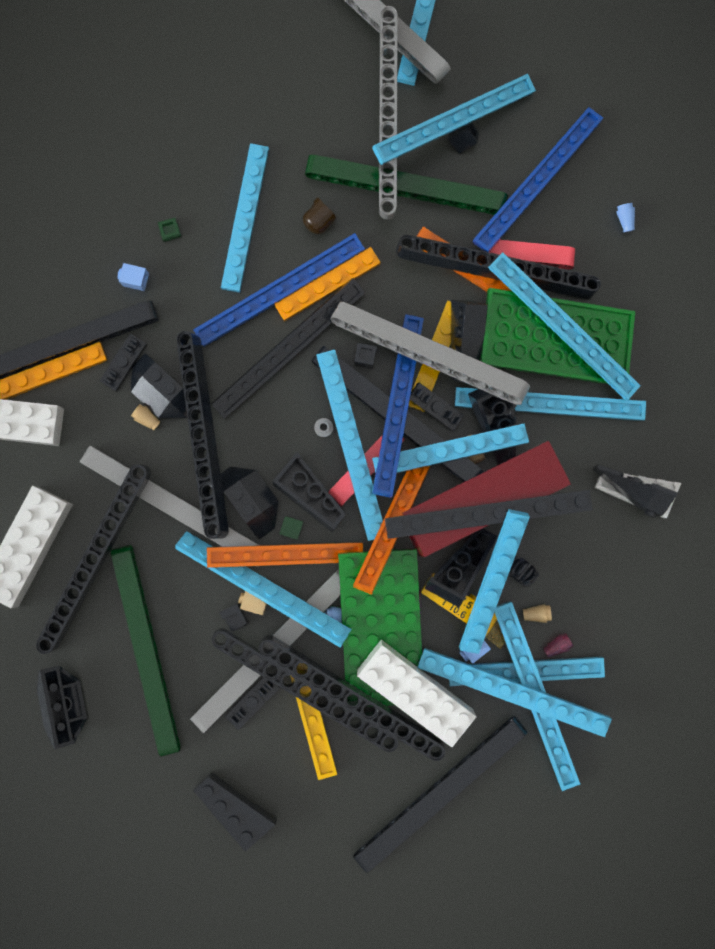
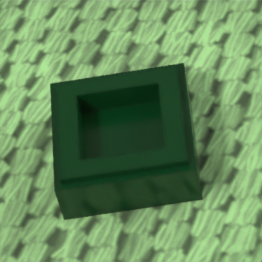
[157,217,182,242]
[279,516,303,540]

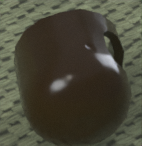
[303,197,337,235]

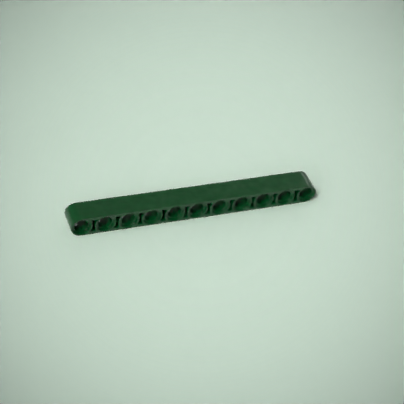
[305,155,508,215]
[111,545,181,757]

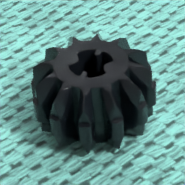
[509,556,539,587]

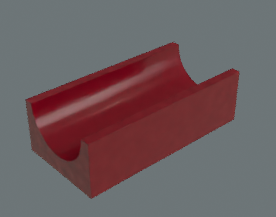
[402,441,571,557]

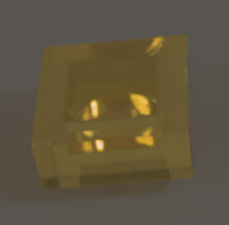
[485,621,505,649]

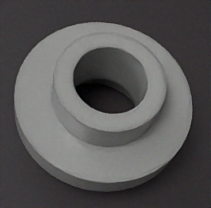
[314,418,333,437]

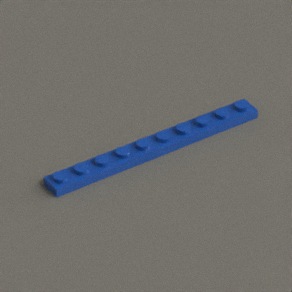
[472,107,603,252]
[193,233,365,347]
[372,314,424,498]

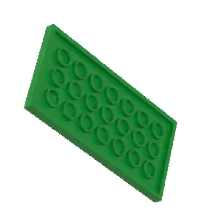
[480,288,635,384]
[338,549,423,707]

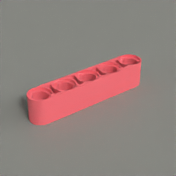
[490,240,575,270]
[328,435,405,506]

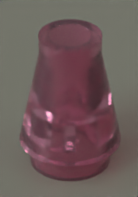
[543,633,574,658]

